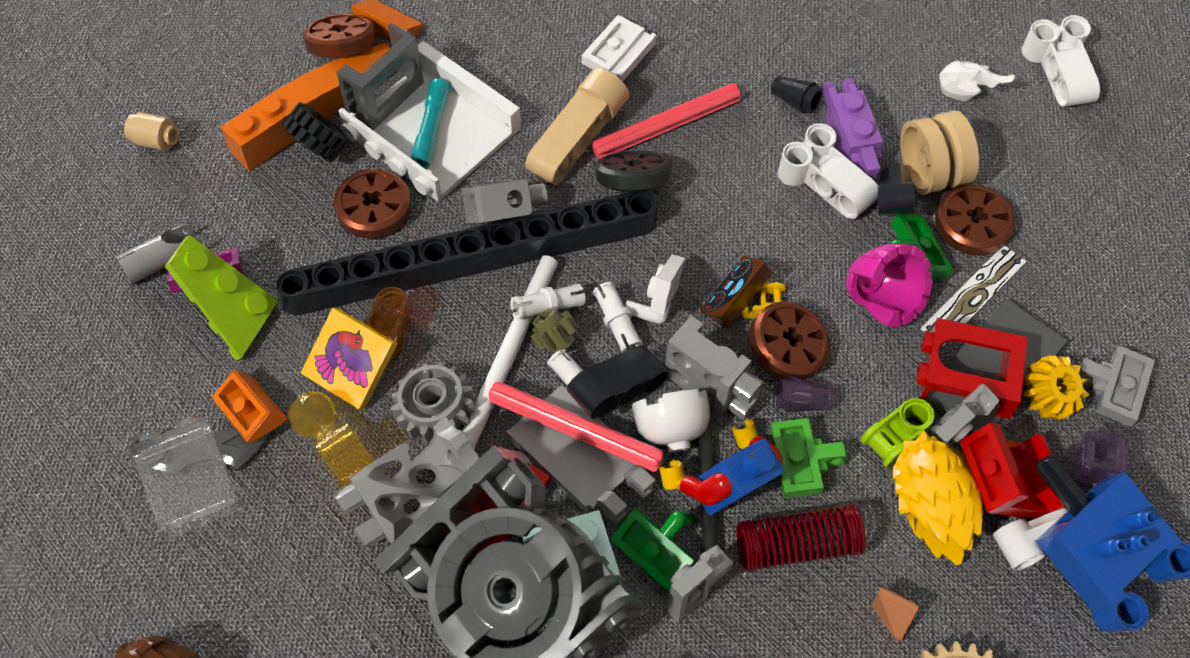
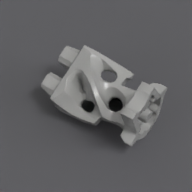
[333,417,480,547]

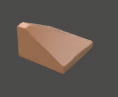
[871,587,919,642]

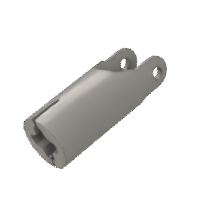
[116,224,202,284]

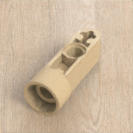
[525,68,629,185]

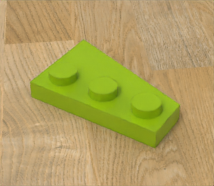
[165,235,278,360]

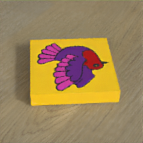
[301,308,398,409]

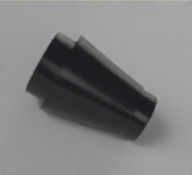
[771,76,823,113]

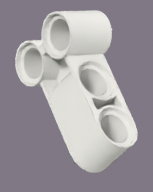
[1021,15,1100,107]
[778,123,878,219]

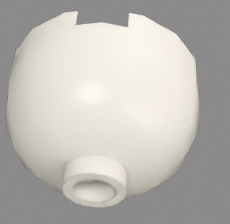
[632,389,710,453]

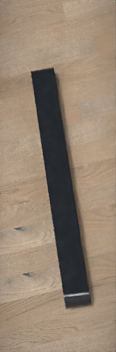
[276,191,657,315]

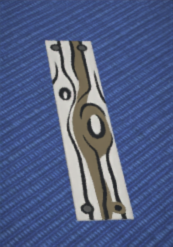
[920,246,1026,346]

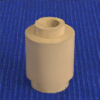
[124,112,179,151]

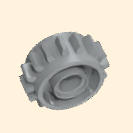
[391,362,475,443]

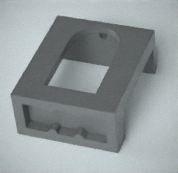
[336,23,424,130]

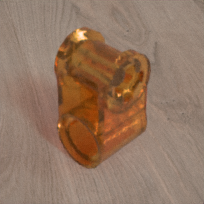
[364,287,412,361]

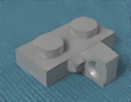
[1079,345,1155,427]
[929,383,1000,443]
[667,545,733,623]

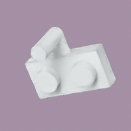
[625,254,685,324]

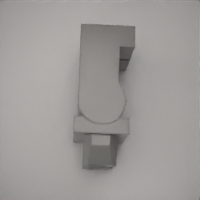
[665,315,763,420]

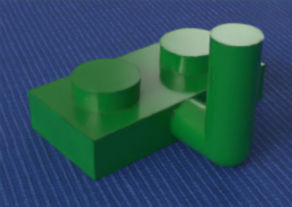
[889,214,954,279]
[610,509,698,592]

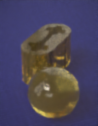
[288,391,373,489]

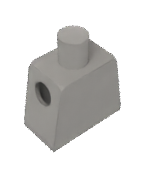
[461,179,548,223]

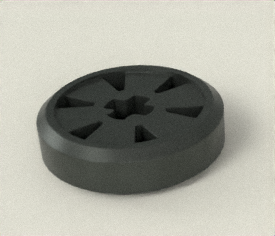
[595,150,671,192]

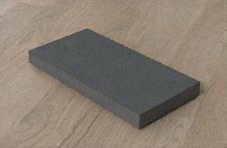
[919,298,1067,435]

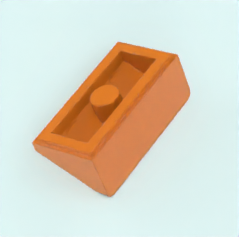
[351,0,424,39]
[211,369,287,443]

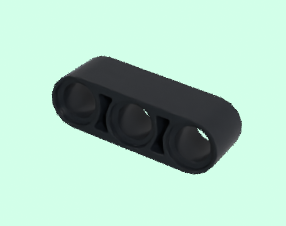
[567,345,669,419]

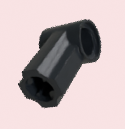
[878,163,915,215]

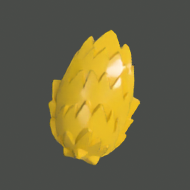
[892,431,983,566]

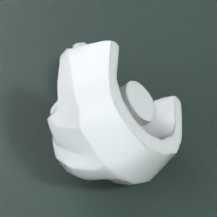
[939,60,1015,102]

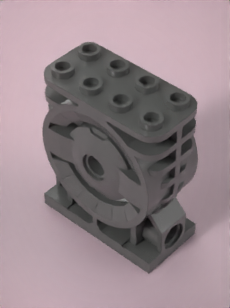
[374,446,642,658]

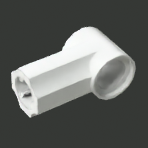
[993,508,1067,571]

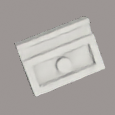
[582,15,657,82]

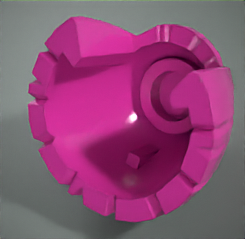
[846,243,932,327]

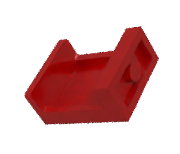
[960,422,1066,519]

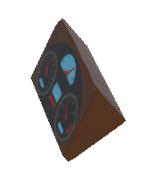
[700,256,772,329]

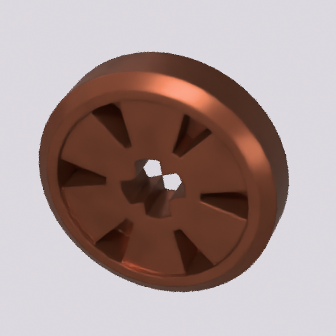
[303,14,376,58]
[334,169,412,239]
[935,185,1015,255]
[749,301,830,381]

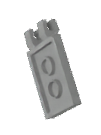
[507,385,655,526]

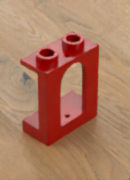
[916,318,1028,419]

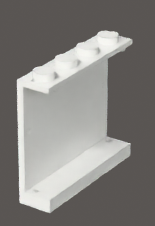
[338,41,521,202]

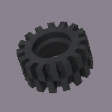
[282,102,349,162]

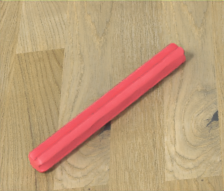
[592,83,741,159]
[488,382,664,472]

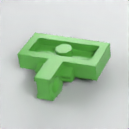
[770,418,846,499]

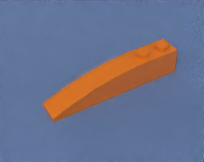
[221,43,396,171]

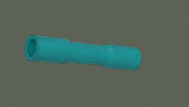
[410,78,450,169]

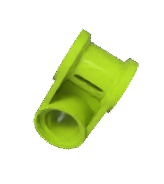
[860,398,934,469]

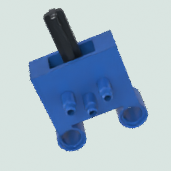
[1035,454,1190,633]

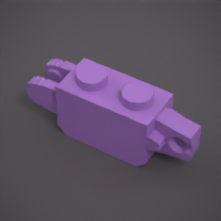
[823,78,883,181]

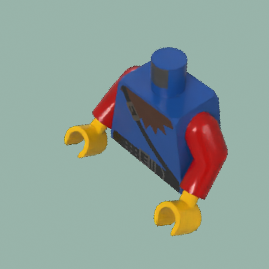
[659,419,784,516]

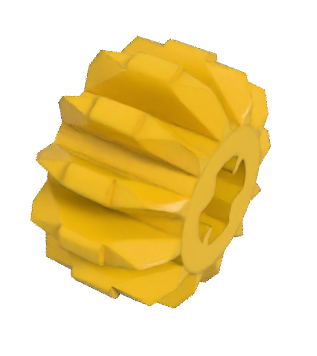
[1021,355,1089,420]

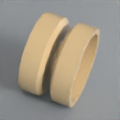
[900,110,979,195]

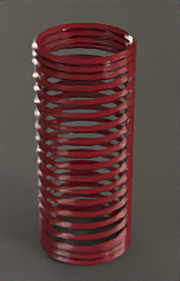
[736,504,866,573]

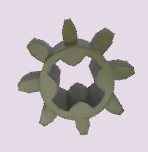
[531,308,577,353]

